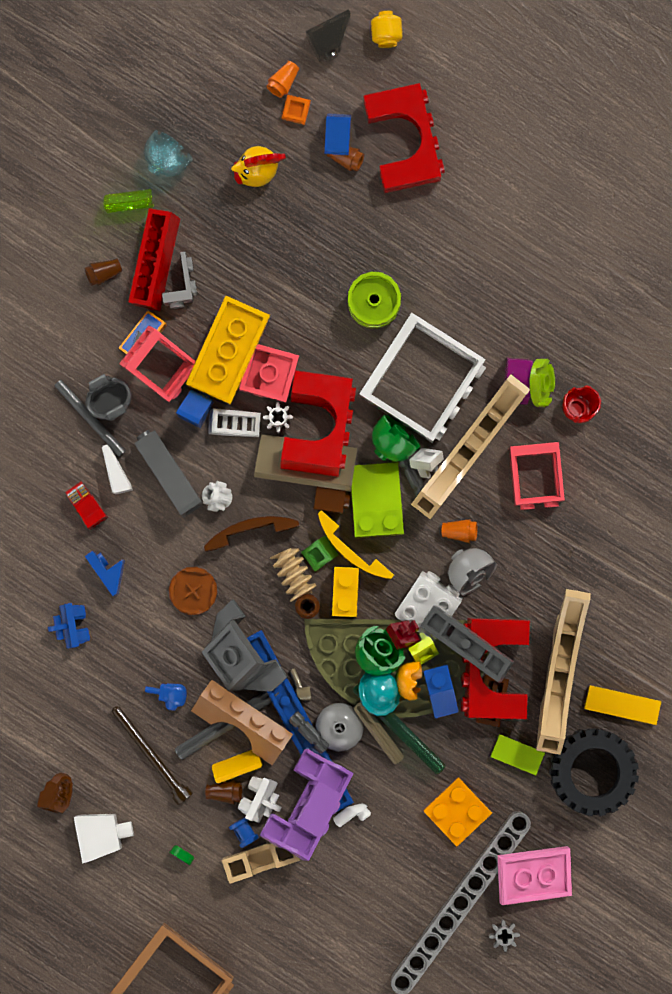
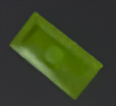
[103,189,154,213]

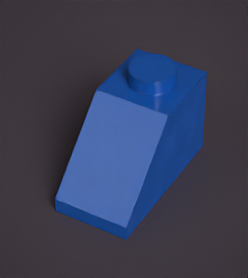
[176,390,214,428]
[423,665,459,718]

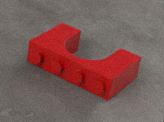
[363,83,445,193]
[280,370,356,477]
[461,618,530,719]

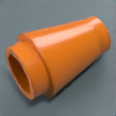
[267,61,299,98]
[442,519,478,543]

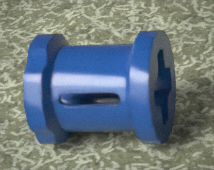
[229,816,259,848]

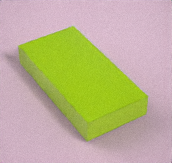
[490,734,545,775]

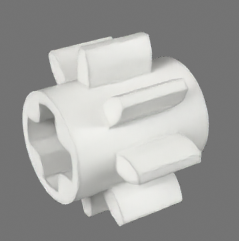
[263,402,293,433]
[202,481,232,512]

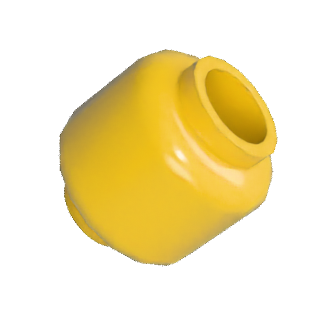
[371,11,403,48]

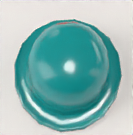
[358,673,401,716]

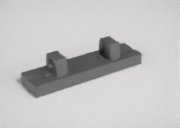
[421,606,514,682]

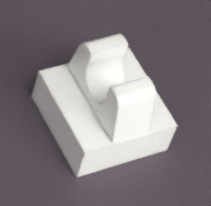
[409,448,444,479]

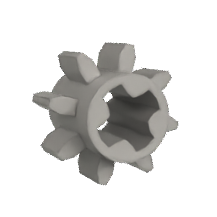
[489,919,520,952]

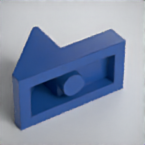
[85,551,125,597]

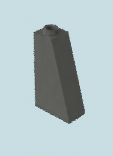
[134,430,204,518]

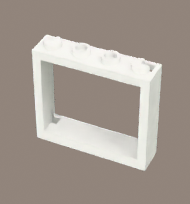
[359,313,486,443]

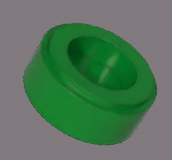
[169,845,195,865]

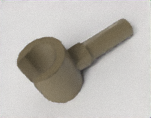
[290,668,311,701]

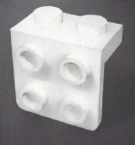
[395,571,463,641]

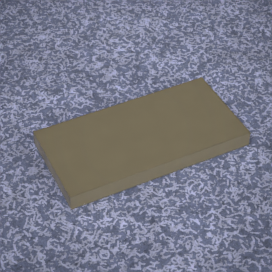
[254,434,357,491]

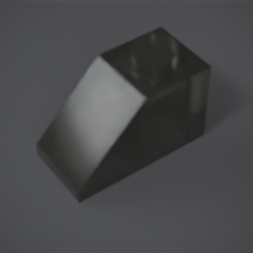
[306,9,351,62]

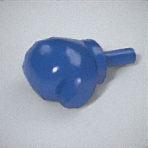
[145,683,187,711]

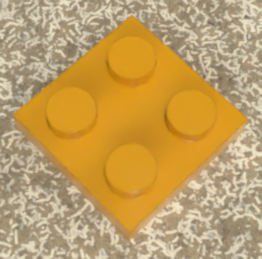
[423,777,492,847]

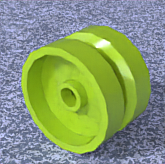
[348,272,401,329]

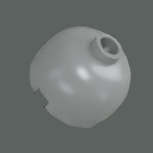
[448,548,497,596]
[315,703,364,752]

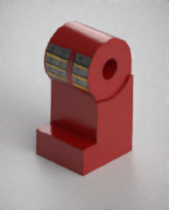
[65,481,108,530]

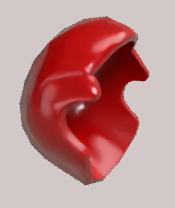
[562,385,601,423]

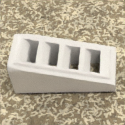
[208,408,261,437]
[102,445,133,495]

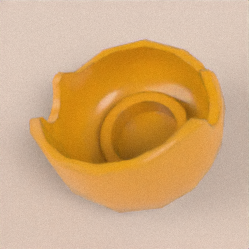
[396,661,422,701]

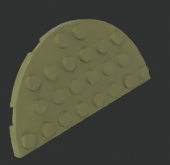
[304,619,496,718]

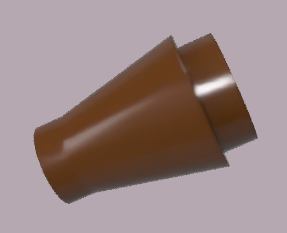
[84,258,122,286]
[295,594,320,619]
[205,780,243,805]

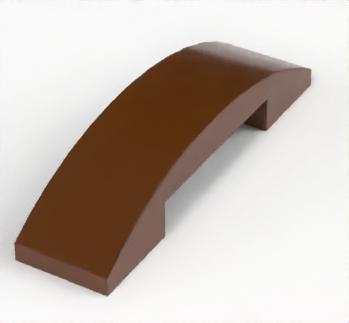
[204,516,300,552]

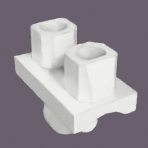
[238,777,282,823]

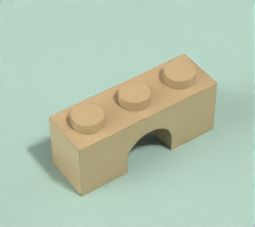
[222,842,300,884]

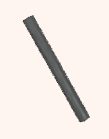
[54,380,126,457]

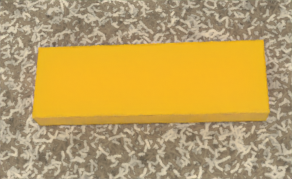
[584,685,661,725]

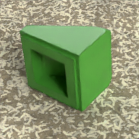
[301,536,339,572]

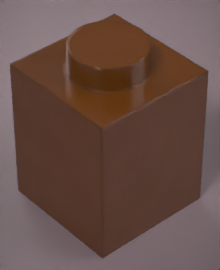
[314,486,350,514]

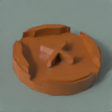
[169,567,218,615]

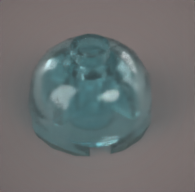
[143,130,193,176]

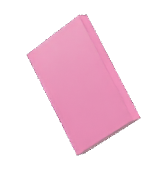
[498,846,572,905]

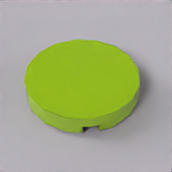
[530,359,555,407]

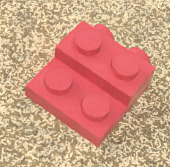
[239,344,299,403]

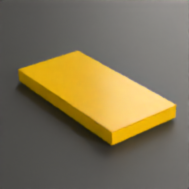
[186,296,270,405]

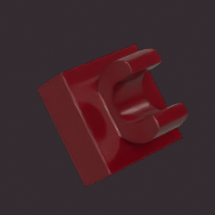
[386,620,420,649]

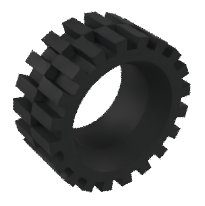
[549,728,639,816]

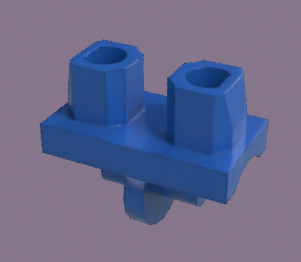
[48,603,90,649]

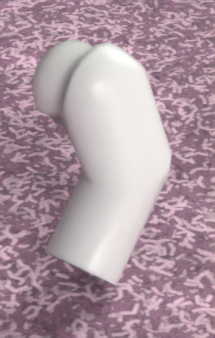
[333,803,371,827]

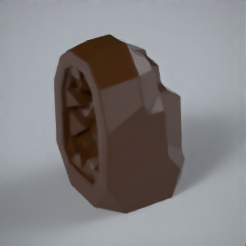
[37,773,73,814]

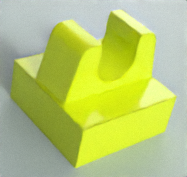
[408,633,439,665]

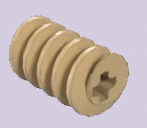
[270,548,316,602]

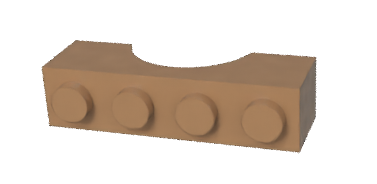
[191,680,293,765]

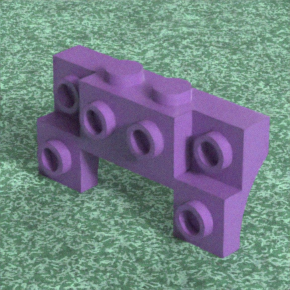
[260,749,354,861]

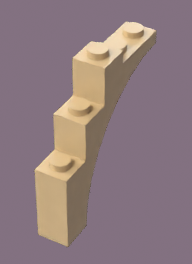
[411,375,530,519]
[536,589,591,755]

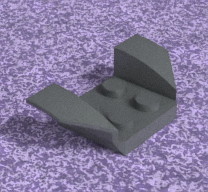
[202,599,288,691]

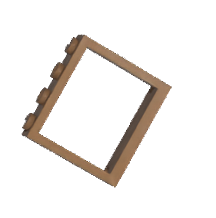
[110,923,234,994]

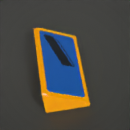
[119,311,167,354]

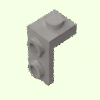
[162,251,197,309]

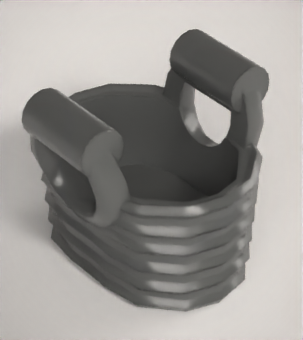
[85,374,132,421]

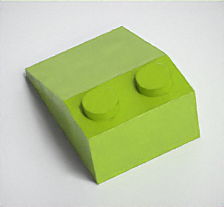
[351,462,404,538]

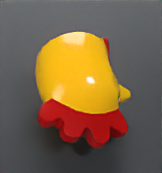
[231,146,286,187]

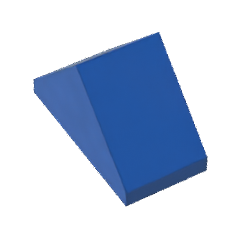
[324,114,351,155]

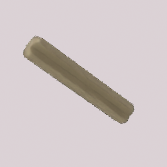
[353,702,404,764]

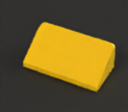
[212,750,263,783]

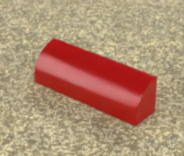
[128,208,181,312]

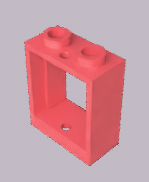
[119,326,196,402]
[509,442,565,510]

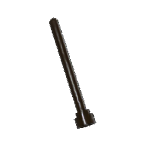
[112,706,193,805]

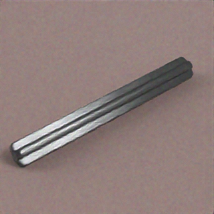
[175,691,279,760]

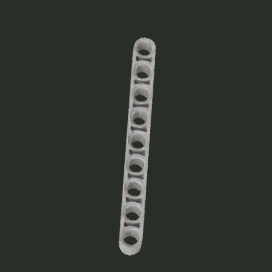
[391,811,531,994]

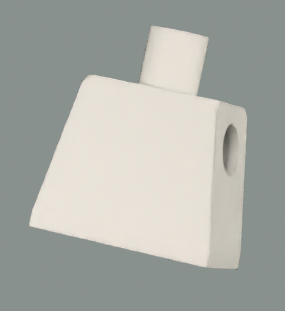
[74,814,134,863]

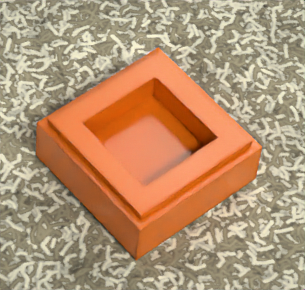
[282,94,311,125]

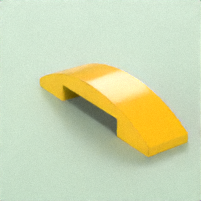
[318,510,394,579]

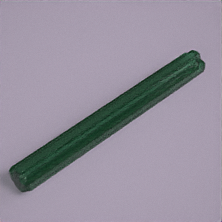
[352,682,446,775]

